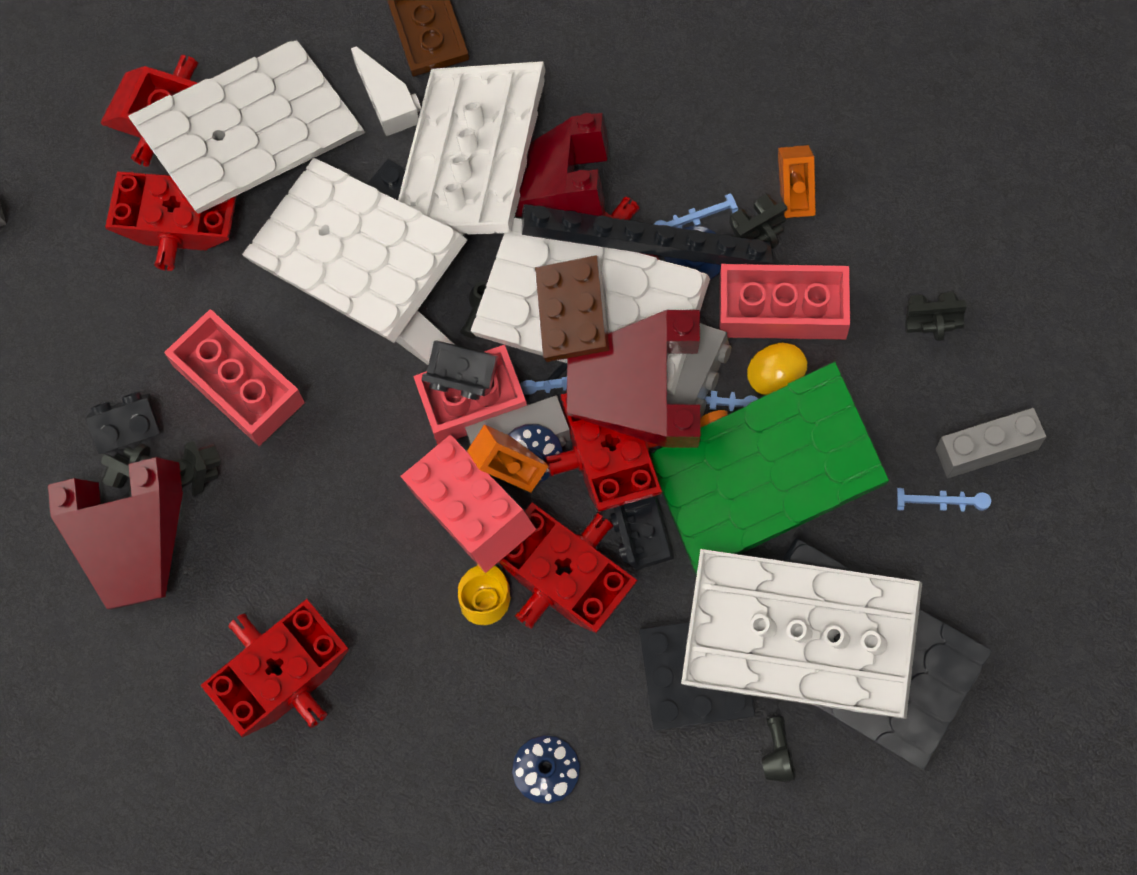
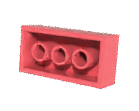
[719,264,850,340]
[164,309,305,446]
[400,434,536,573]

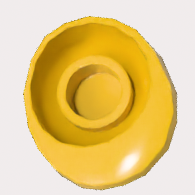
[747,342,807,395]
[458,565,511,625]

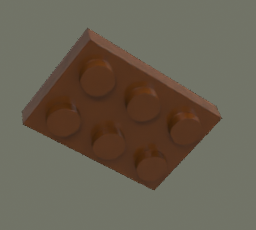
[387,0,469,77]
[535,255,609,362]

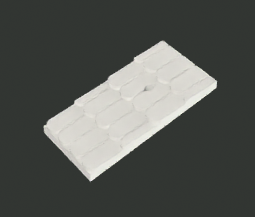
[128,40,365,214]
[398,61,545,235]
[242,158,467,343]
[471,218,710,395]
[681,549,922,719]

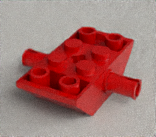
[101,55,198,167]
[105,171,237,271]
[545,393,662,512]
[499,503,637,634]
[200,599,349,738]

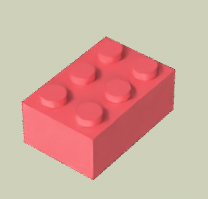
[413,345,527,445]

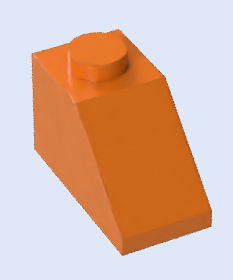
[778,145,815,218]
[467,424,549,493]

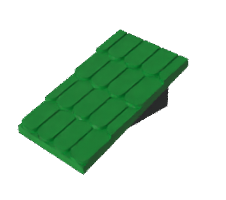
[649,362,889,575]

